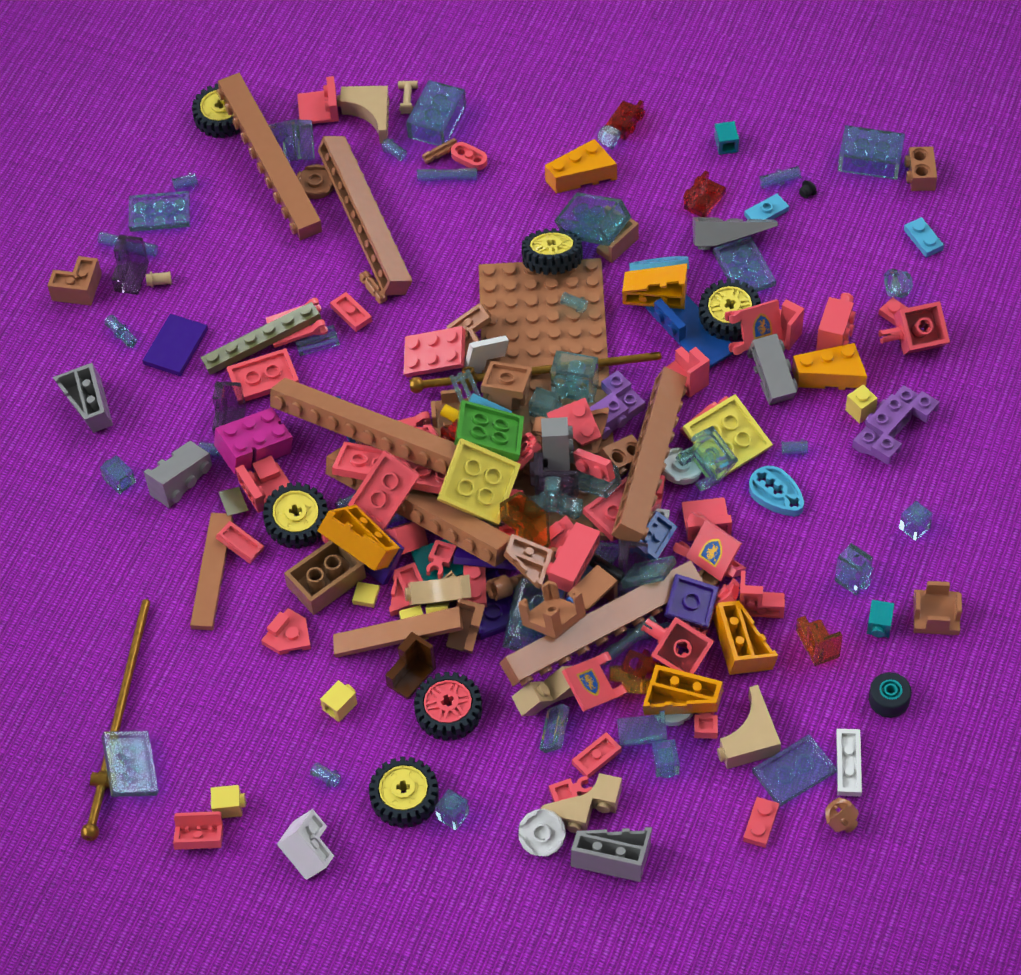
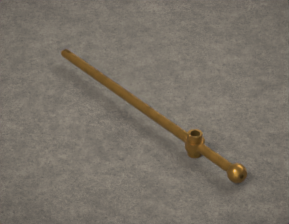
[410,352,662,393]
[81,599,150,841]

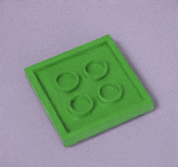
[454,400,524,462]

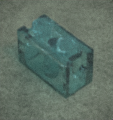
[835,543,873,595]

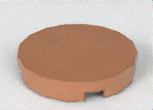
[297,164,334,199]

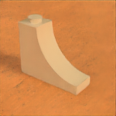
[337,86,389,143]
[405,575,471,606]
[717,685,781,769]

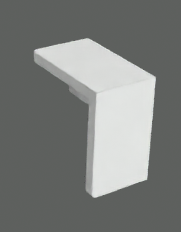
[277,809,334,880]

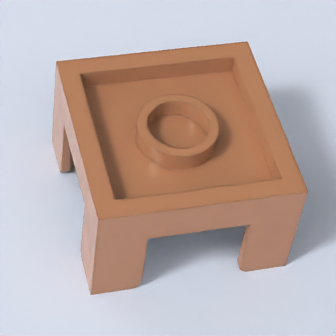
[518,580,586,639]

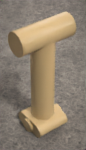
[398,81,418,114]

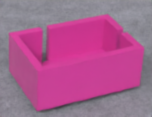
[214,407,293,475]

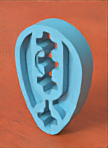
[629,256,690,271]
[749,466,804,517]

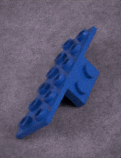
[644,294,733,368]

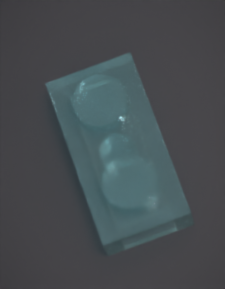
[539,704,569,753]

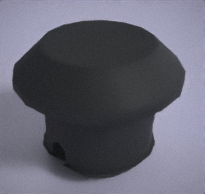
[799,180,817,198]

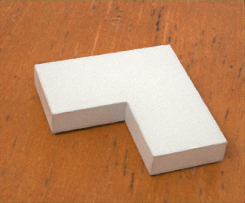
[464,336,509,374]

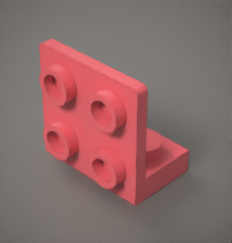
[297,76,339,125]
[235,462,290,513]
[682,497,732,541]

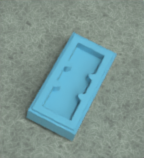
[744,193,789,220]

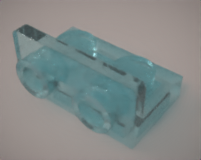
[570,464,622,498]

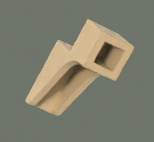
[512,666,574,716]
[541,773,622,833]

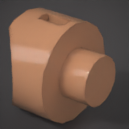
[825,797,859,833]

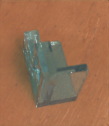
[269,119,315,162]
[617,710,667,746]

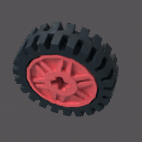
[414,672,482,741]

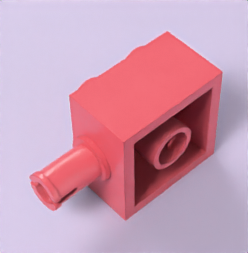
[816,293,856,351]
[879,301,950,355]
[641,617,714,674]

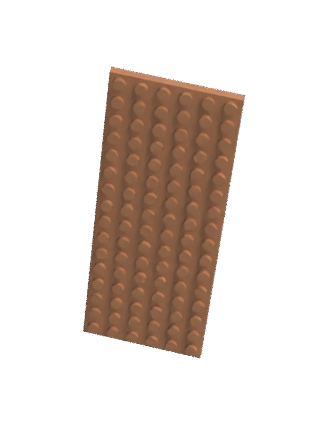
[479,258,619,542]

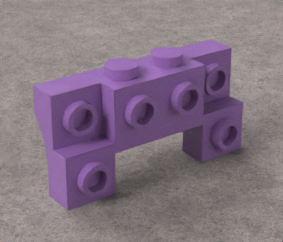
[573,370,645,449]
[852,385,940,465]

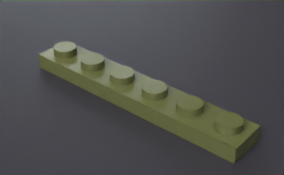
[200,302,322,375]

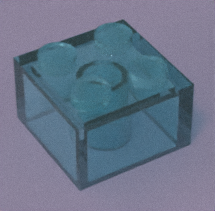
[551,350,599,403]

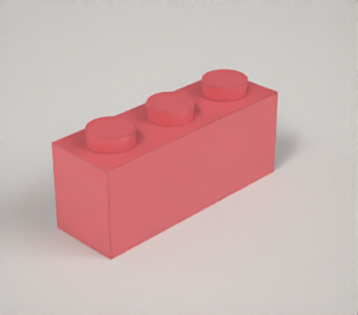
[546,522,601,592]

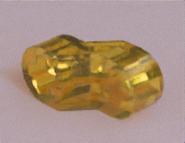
[609,665,651,694]

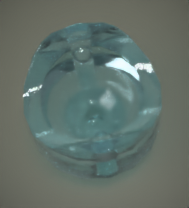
[883,269,913,298]

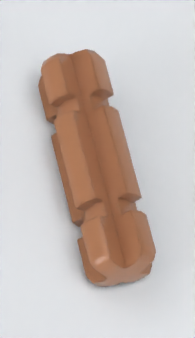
[422,138,458,164]
[359,270,388,304]

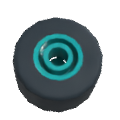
[868,672,912,718]

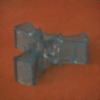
[524,476,583,520]

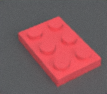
[404,326,465,377]
[226,348,299,404]
[348,450,421,530]
[582,476,661,542]

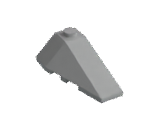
[692,217,778,250]

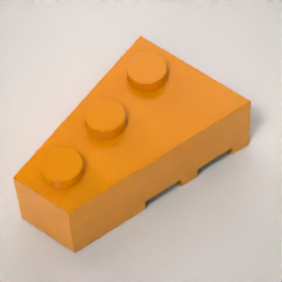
[545,139,617,193]
[622,264,687,309]
[792,343,867,390]
[317,504,400,571]
[713,601,779,675]
[643,664,723,716]

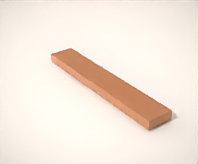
[190,513,233,630]
[333,606,463,657]

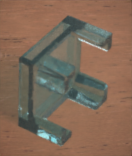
[676,426,738,492]

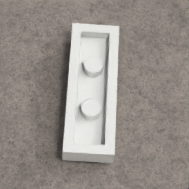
[836,729,862,796]

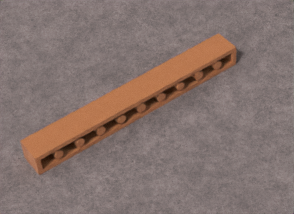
[216,73,322,240]
[317,136,412,295]
[611,366,687,546]
[270,378,457,475]
[325,447,510,567]
[500,560,704,687]

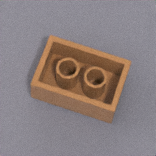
[284,540,366,615]

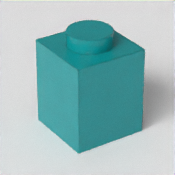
[714,121,739,155]
[867,600,895,638]

